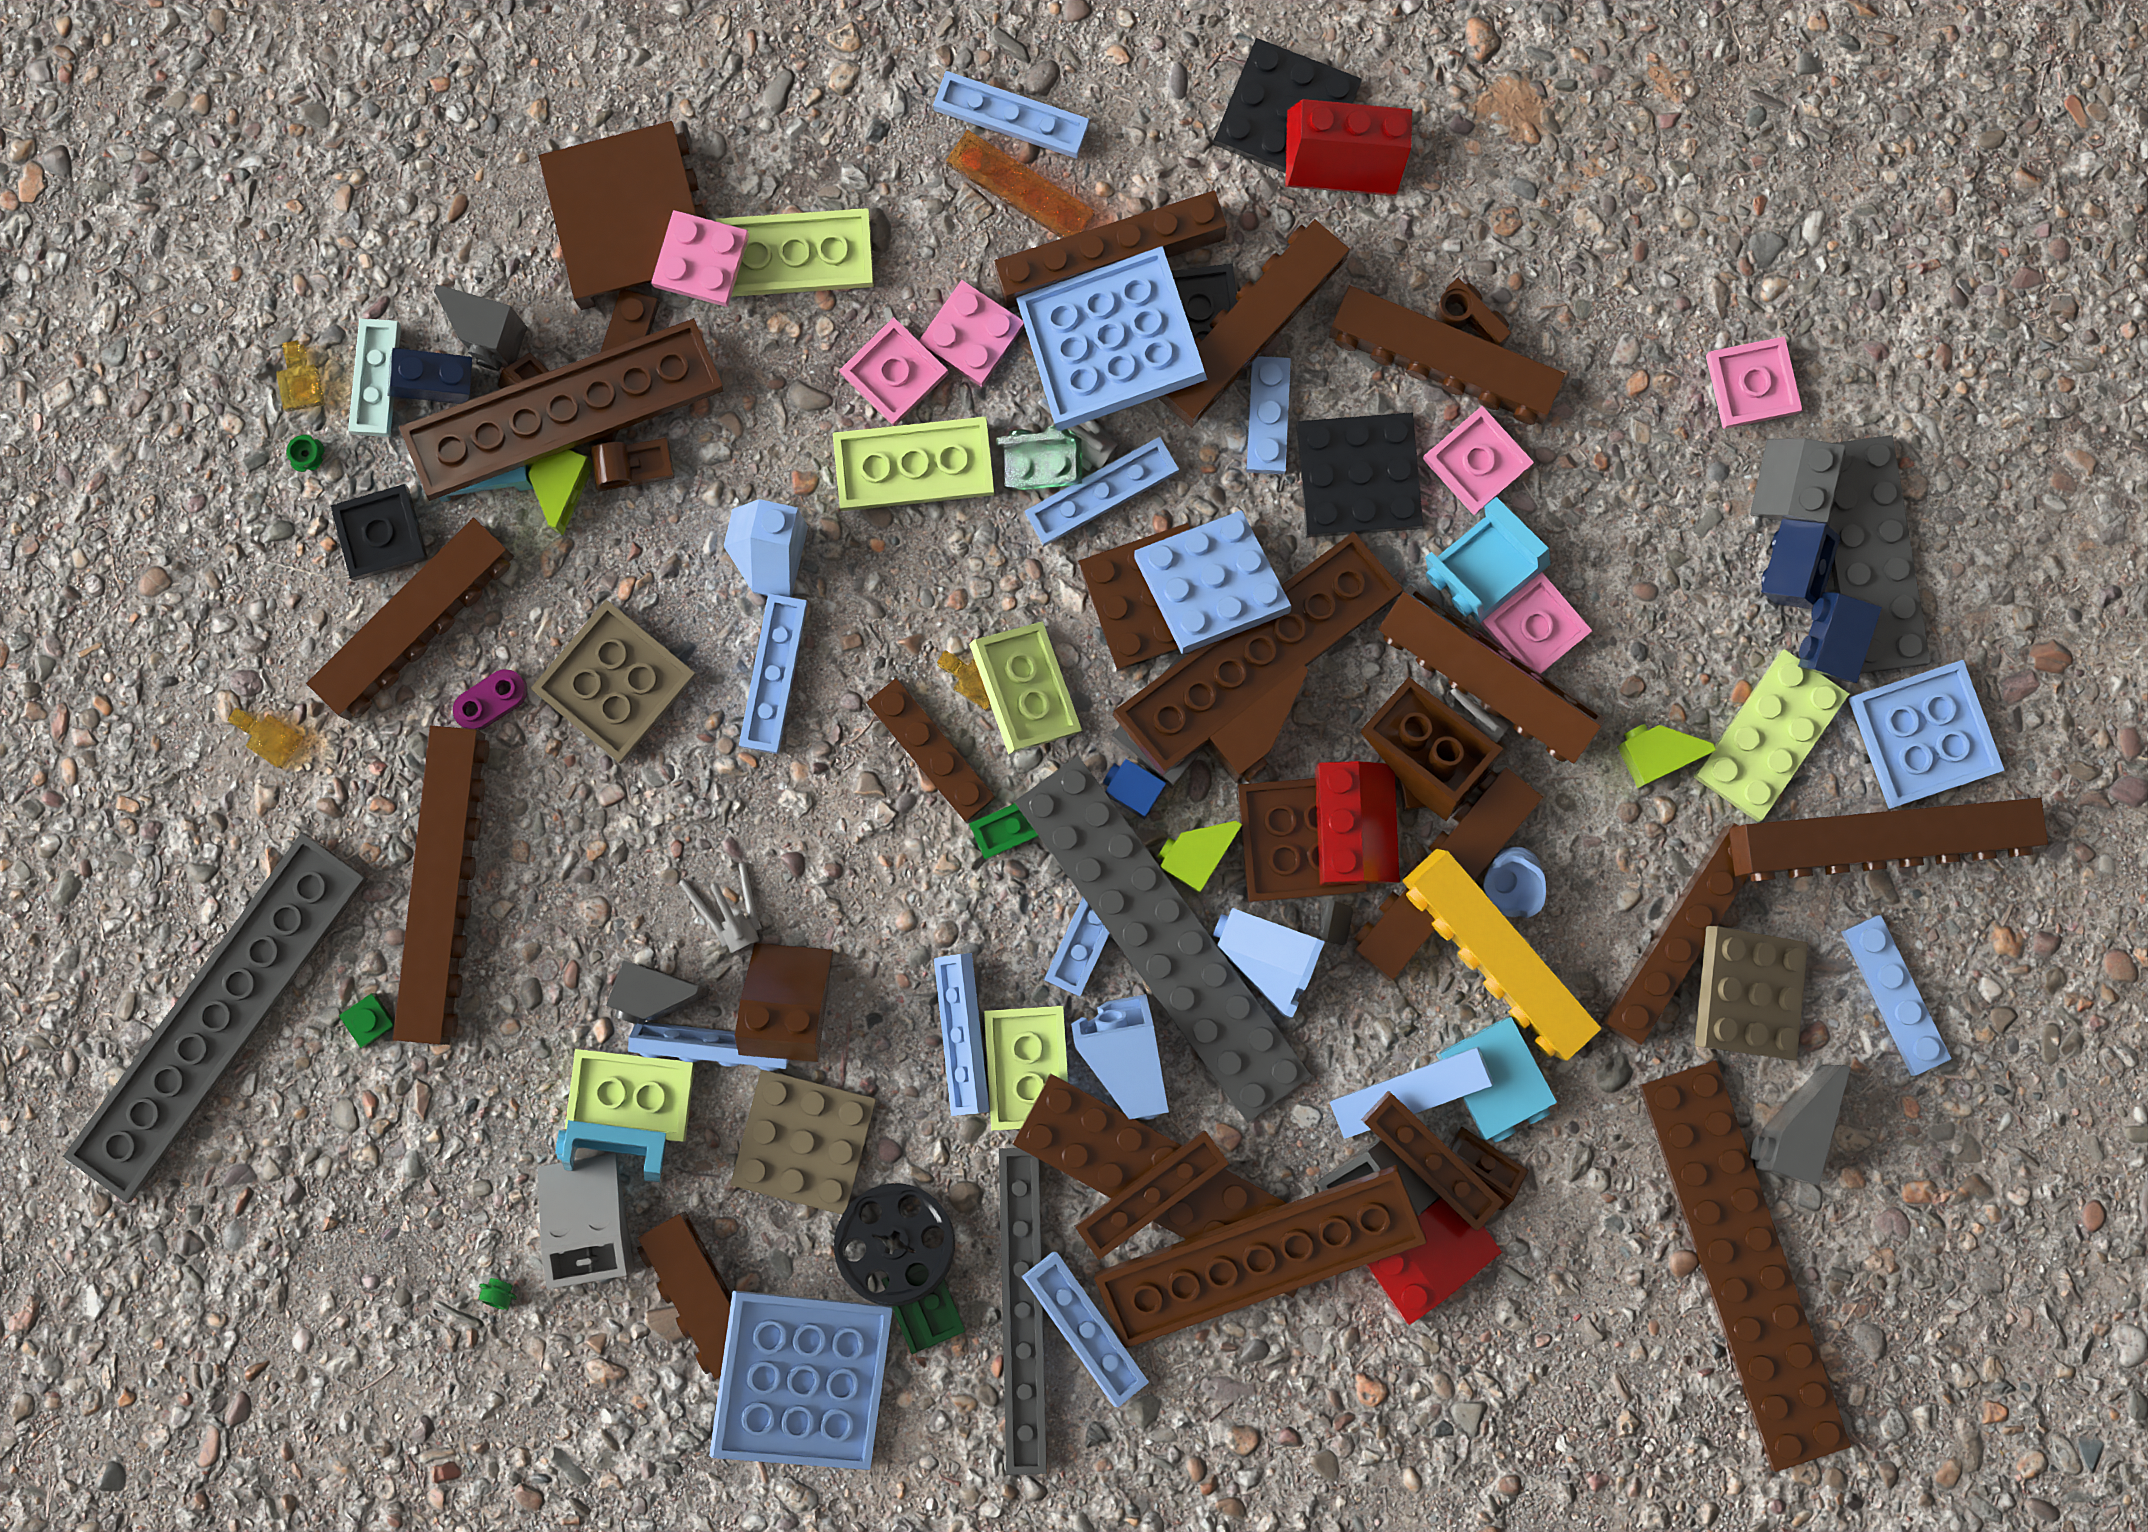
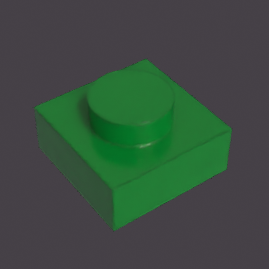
[339,993,395,1048]

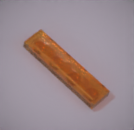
[946,129,1095,239]

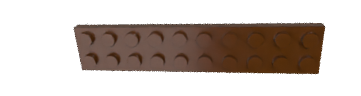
[1638,1060,1851,1472]

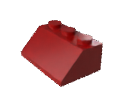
[1285,99,1412,196]
[1315,761,1400,886]

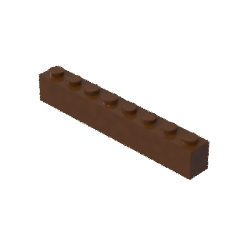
[393,725,490,1045]
[1729,797,2048,882]

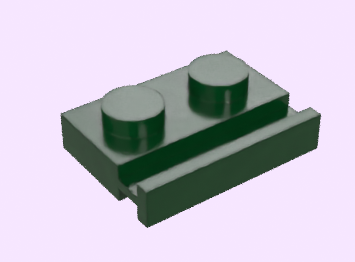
[881,1265,966,1354]

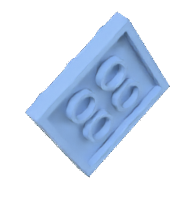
[1135,510,1291,655]
[1848,660,2005,809]

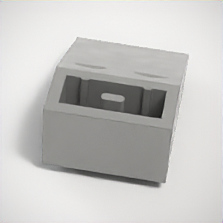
[537,1153,635,1289]

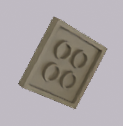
[530,599,697,764]
[1695,926,1808,1061]
[730,1069,877,1215]

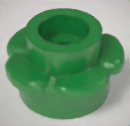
[286,435,325,472]
[478,1278,517,1311]

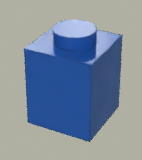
[1102,758,1166,820]

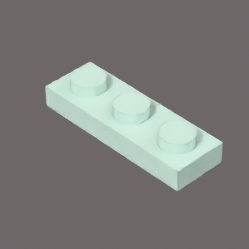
[348,318,401,437]

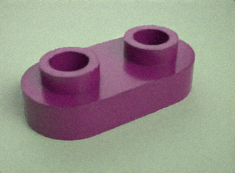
[452,669,528,731]

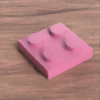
[651,210,749,307]
[919,280,1025,387]
[839,317,949,426]
[1706,336,1802,429]
[1423,406,1534,516]
[1480,572,1592,674]

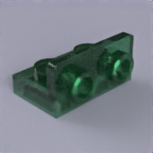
[996,426,1082,491]

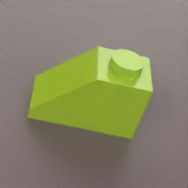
[528,449,593,535]
[1617,724,1716,788]
[1157,820,1242,894]

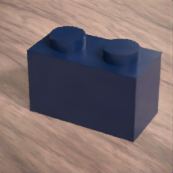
[387,348,472,404]
[1761,519,1841,609]
[1798,592,1882,683]

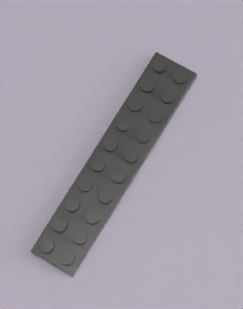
[1014,755,1312,1123]
[63,832,368,1203]

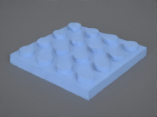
[1016,246,1207,431]
[709,1290,893,1470]

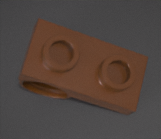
[1435,277,1512,347]
[590,438,675,492]

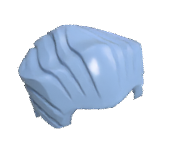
[1483,847,1546,918]

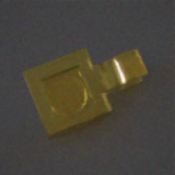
[276,340,325,412]
[937,650,990,711]
[227,707,304,769]

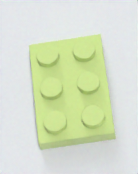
[969,621,1082,754]
[984,1006,1068,1131]
[565,1049,695,1142]

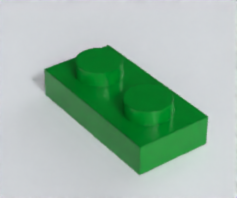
[969,803,1039,861]

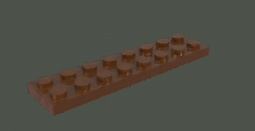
[399,318,724,501]
[1113,531,1404,776]
[1012,1073,1299,1298]
[1094,1165,1427,1349]

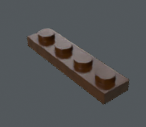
[594,289,660,443]
[866,678,996,823]
[1361,1091,1504,1231]
[1074,1130,1229,1260]

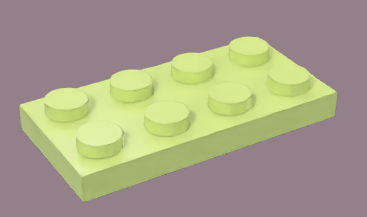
[716,208,874,297]
[833,417,995,511]
[1694,649,1849,822]

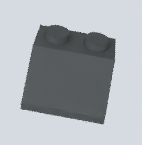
[434,284,527,371]
[1750,438,1846,526]
[606,960,710,1025]
[1317,1138,1438,1216]

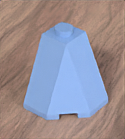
[724,499,808,598]
[1212,908,1325,1018]
[1071,994,1169,1120]

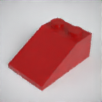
[1365,1196,1502,1325]

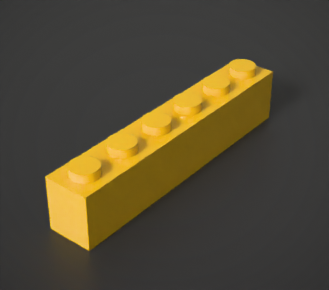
[1402,849,1601,1061]

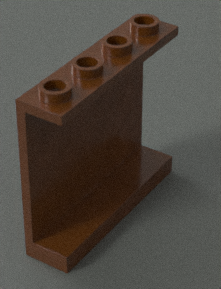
[538,121,707,310]

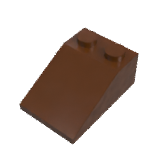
[1207,664,1309,783]
[1360,677,1503,821]
[735,943,833,1062]

